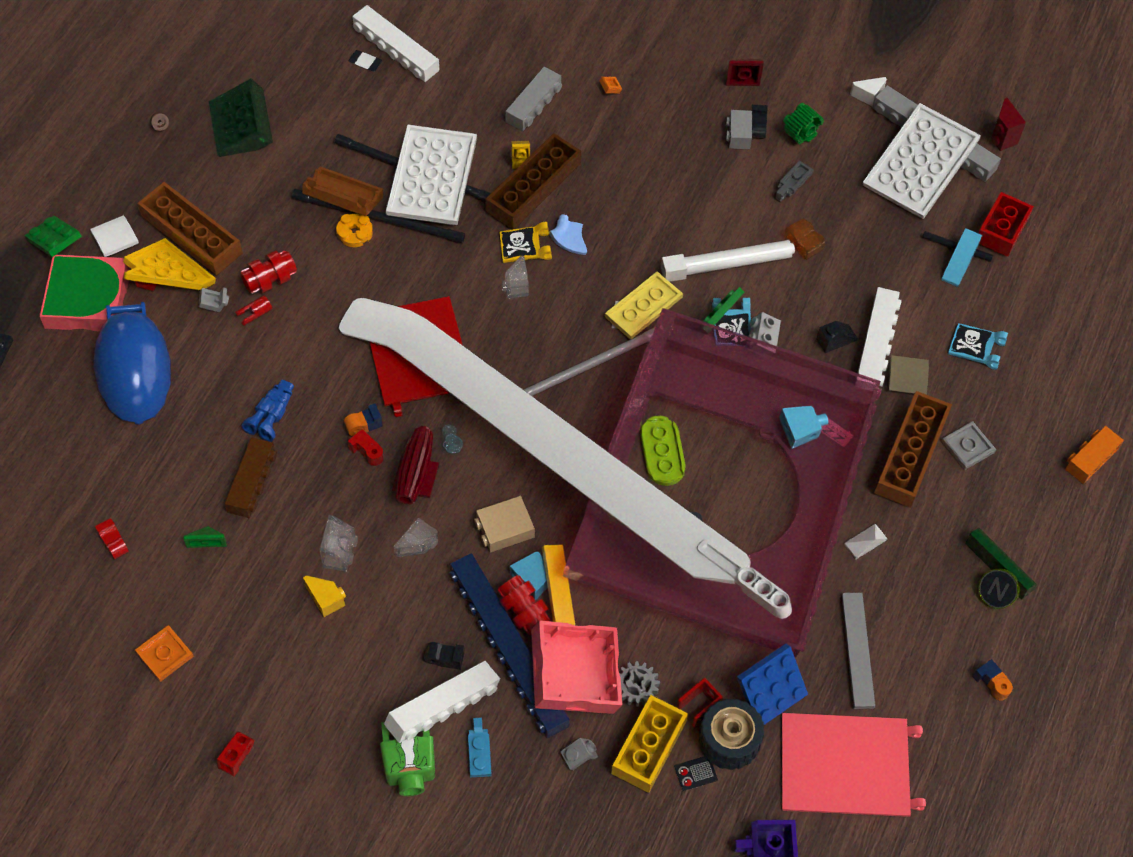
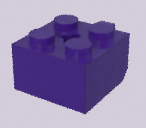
[735,820,798,857]

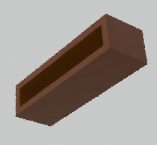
[225,437,277,518]

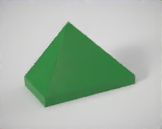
[184,526,227,548]

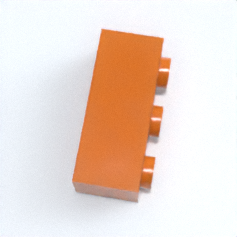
[1065,426,1124,484]

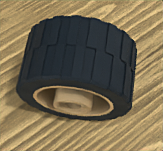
[698,699,765,770]

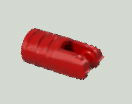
[235,295,272,326]

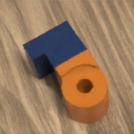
[343,403,383,436]
[972,659,1013,701]

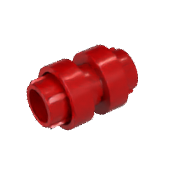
[240,250,297,294]
[498,575,550,635]

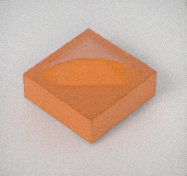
[599,77,622,94]

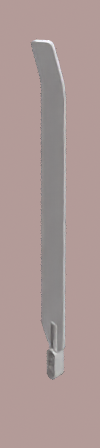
[339,298,792,619]

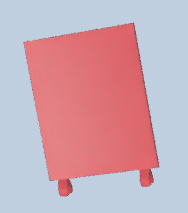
[782,713,926,817]

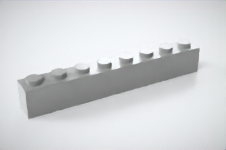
[872,85,1001,182]

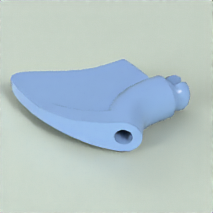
[549,214,587,255]

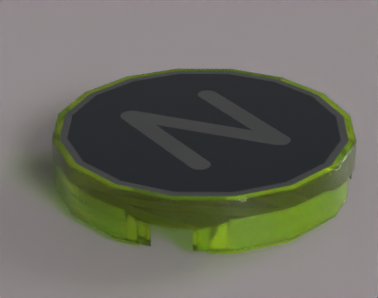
[979,569,1020,609]

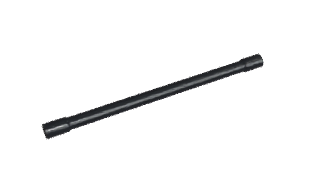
[335,134,491,202]
[292,188,465,244]

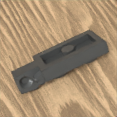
[775,161,814,202]

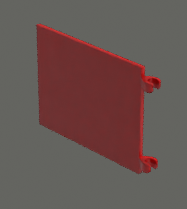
[369,296,463,417]

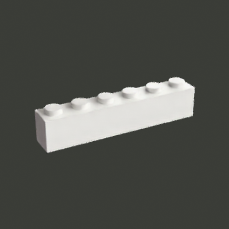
[352,5,439,82]
[854,287,901,393]
[384,661,500,743]

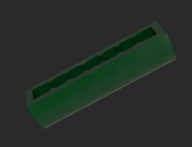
[965,528,1037,600]

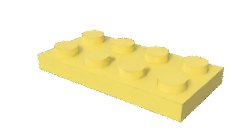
[605,272,683,340]

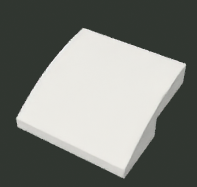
[90,215,139,257]

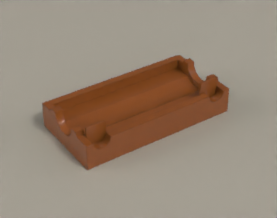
[302,167,383,216]

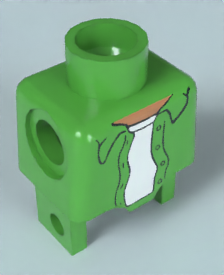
[380,722,435,796]

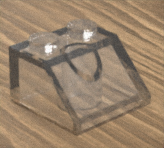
[320,515,358,572]

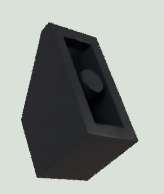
[816,321,858,353]

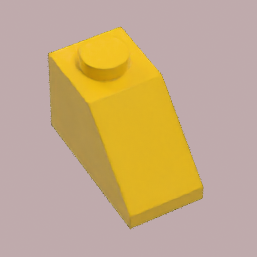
[303,576,346,617]

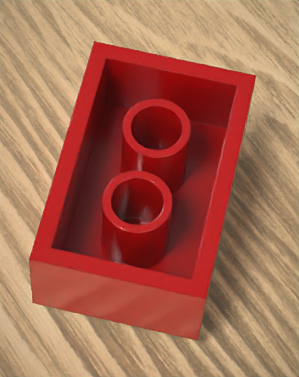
[978,192,1034,257]

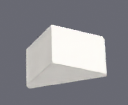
[850,77,887,106]

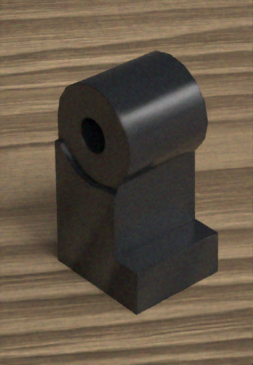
[751,104,768,138]
[424,642,465,670]

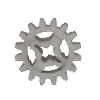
[619,661,660,707]

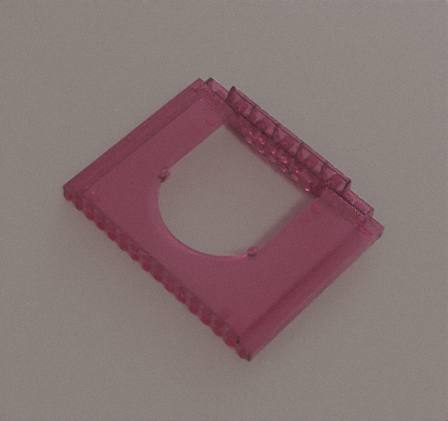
[563,308,882,658]

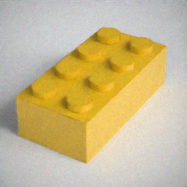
[611,695,688,793]

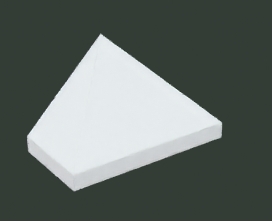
[844,524,887,559]

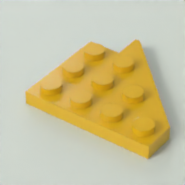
[123,238,216,290]

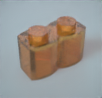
[785,218,825,260]

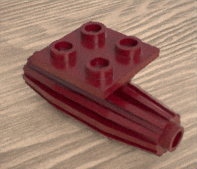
[392,426,439,505]

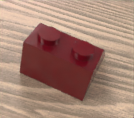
[991,97,1026,151]

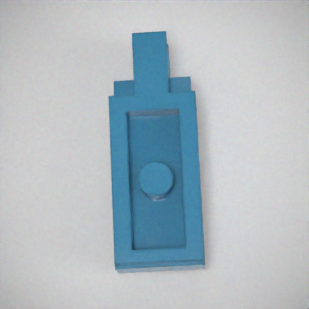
[468,718,491,778]

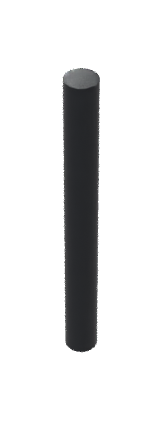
[922,231,993,262]

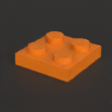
[135,625,194,682]

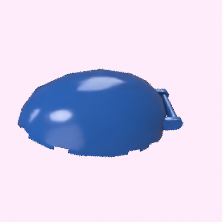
[93,302,171,425]

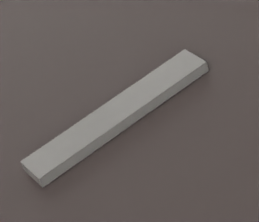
[841,593,875,709]

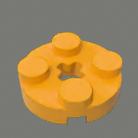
[336,214,373,247]

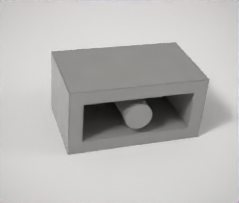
[726,110,752,149]

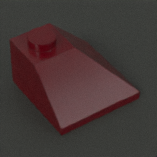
[726,59,764,86]

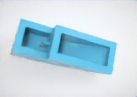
[941,228,982,287]

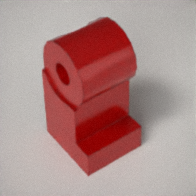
[348,429,384,466]
[95,518,129,560]
[217,732,254,777]

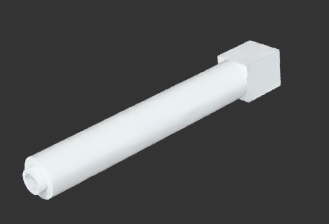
[661,240,795,282]

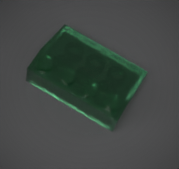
[209,78,273,157]

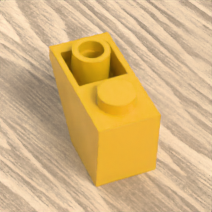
[511,141,530,169]

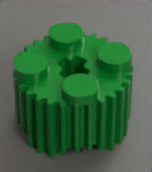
[783,103,824,145]

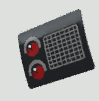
[674,756,718,791]

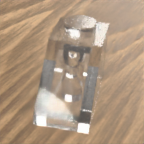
[502,256,529,298]
[394,518,438,557]

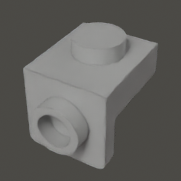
[198,287,229,312]
[560,738,598,770]

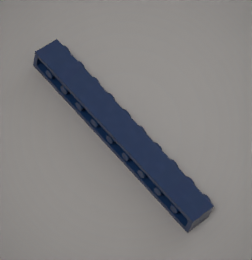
[449,553,570,738]

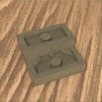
[888,355,929,395]

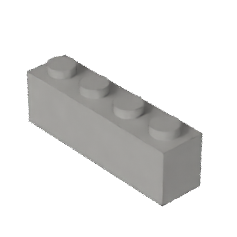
[506,67,562,131]

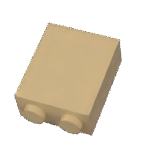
[474,496,535,553]

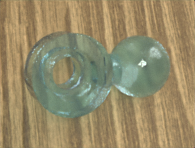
[442,424,464,453]

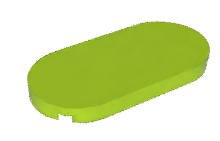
[640,416,685,486]

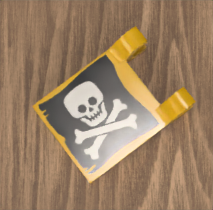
[500,222,552,263]

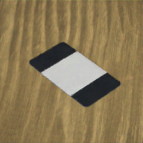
[348,50,382,72]

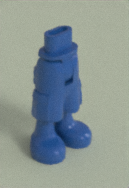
[241,380,294,442]

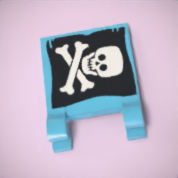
[712,298,751,347]
[948,323,1008,370]

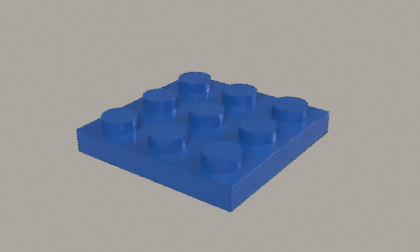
[737,644,808,725]

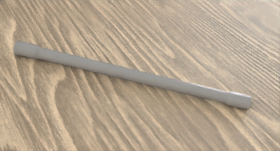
[524,326,663,396]

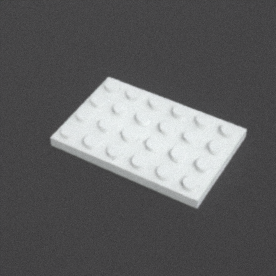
[863,103,981,219]
[386,125,477,225]

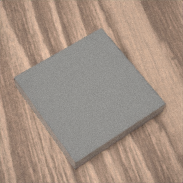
[941,421,996,470]

